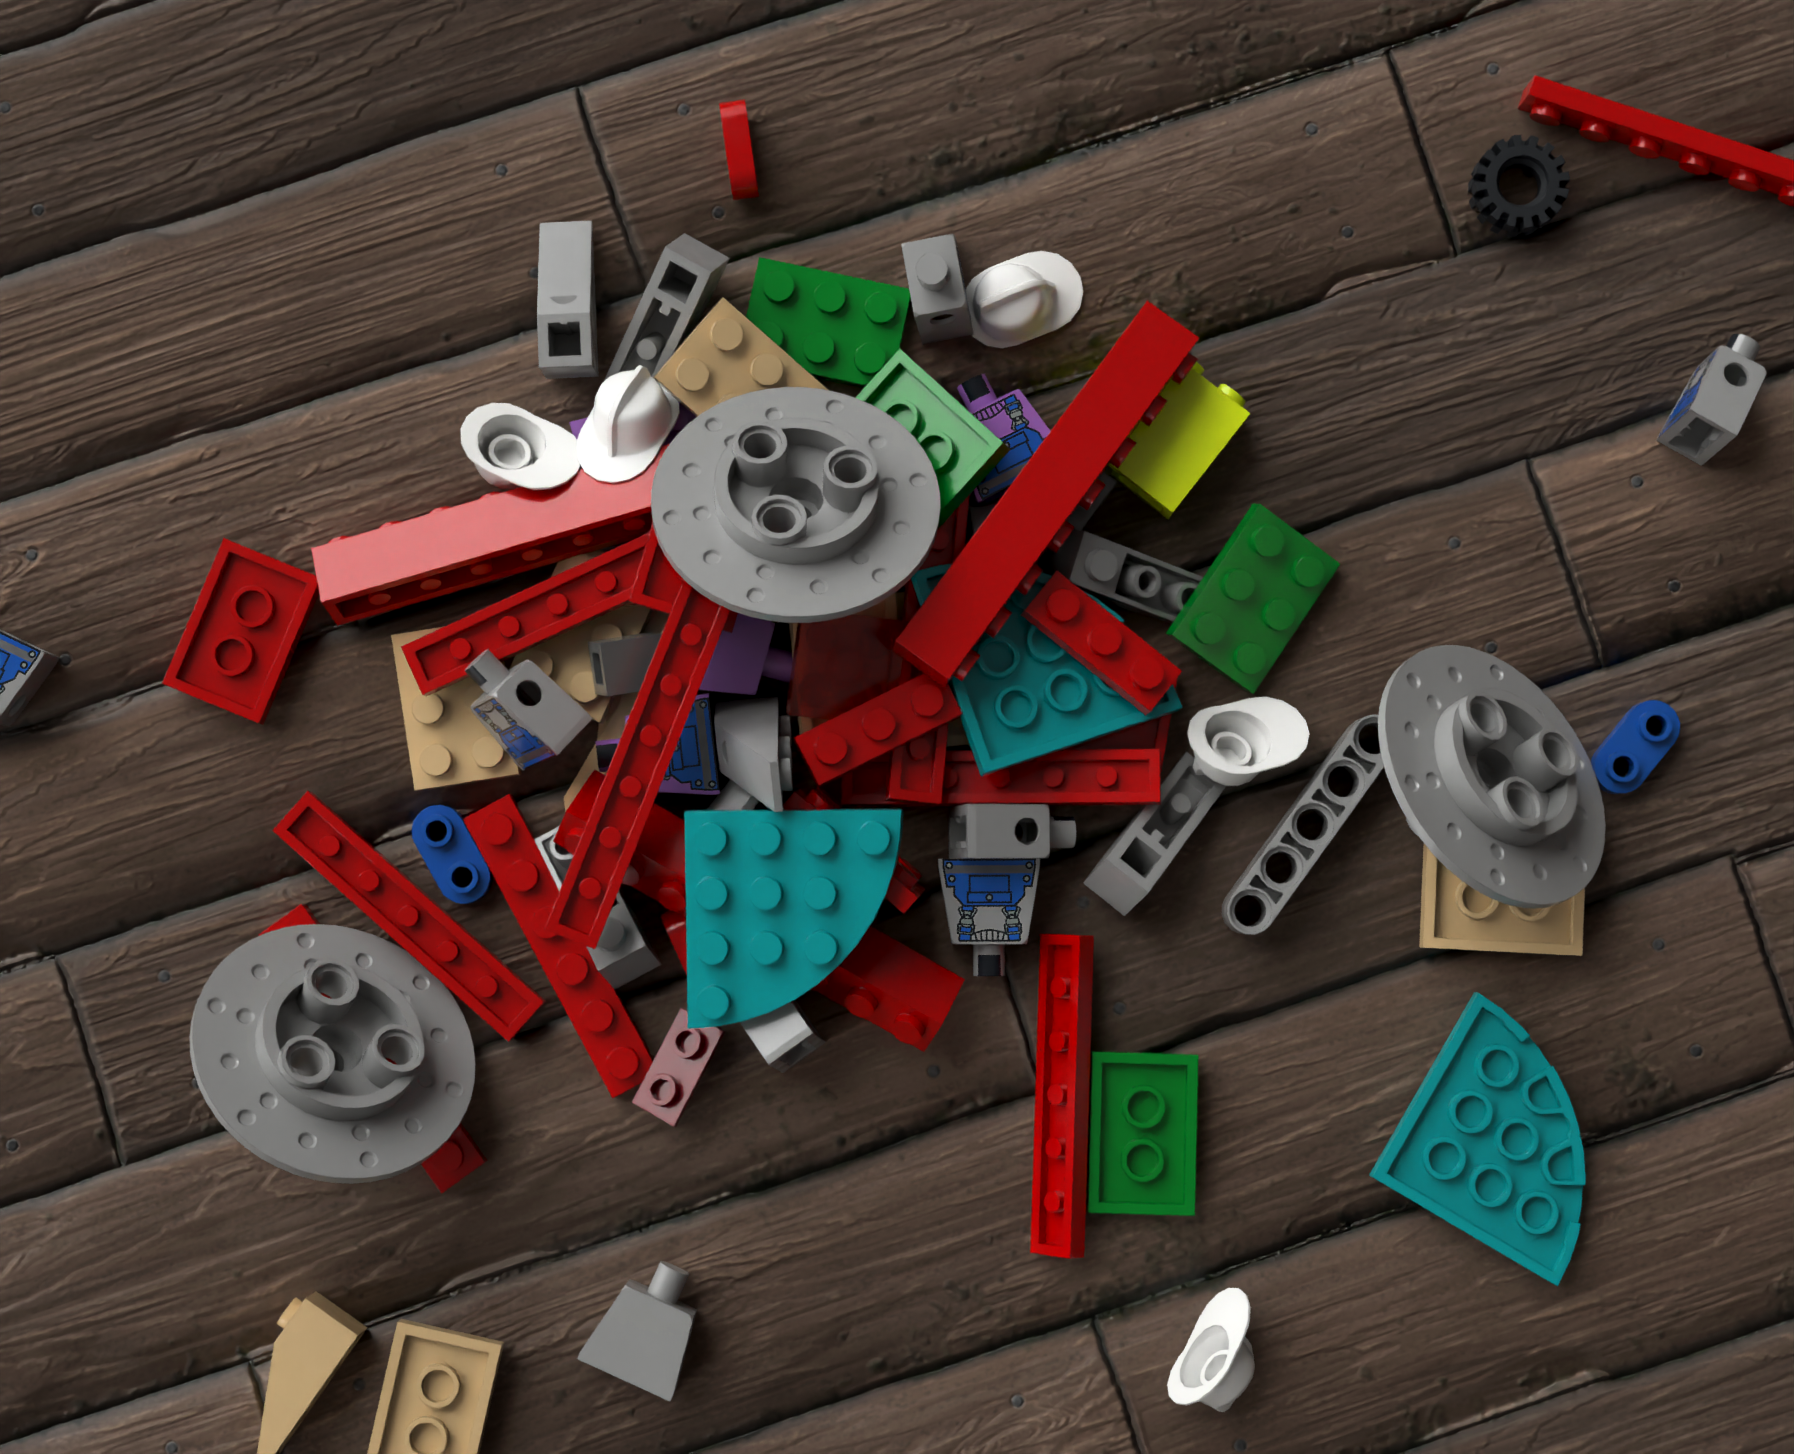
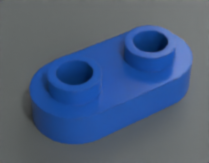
[1590,700,1680,794]
[412,805,493,904]

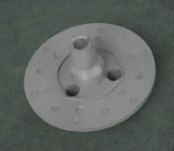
[651,387,940,623]
[1378,645,1606,909]
[189,924,476,1184]

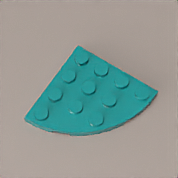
[911,564,1183,777]
[684,809,904,1029]
[1369,992,1586,1287]

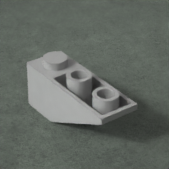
[537,221,599,379]
[1042,530,1203,624]
[714,697,793,812]
[534,826,662,990]

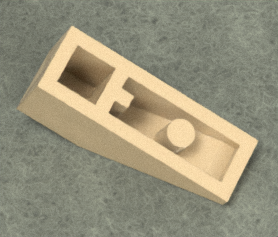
[257,1291,368,1454]

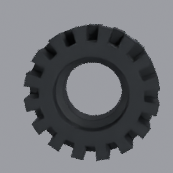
[1468,135,1570,237]

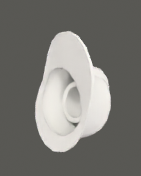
[966,251,1083,349]
[576,365,680,484]
[460,403,581,490]
[1187,696,1310,786]
[1167,1288,1255,1412]

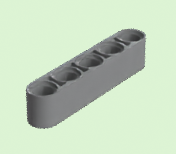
[1221,715,1384,935]

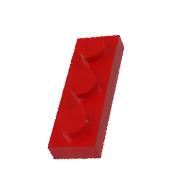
[1021,571,1182,716]
[794,673,962,788]

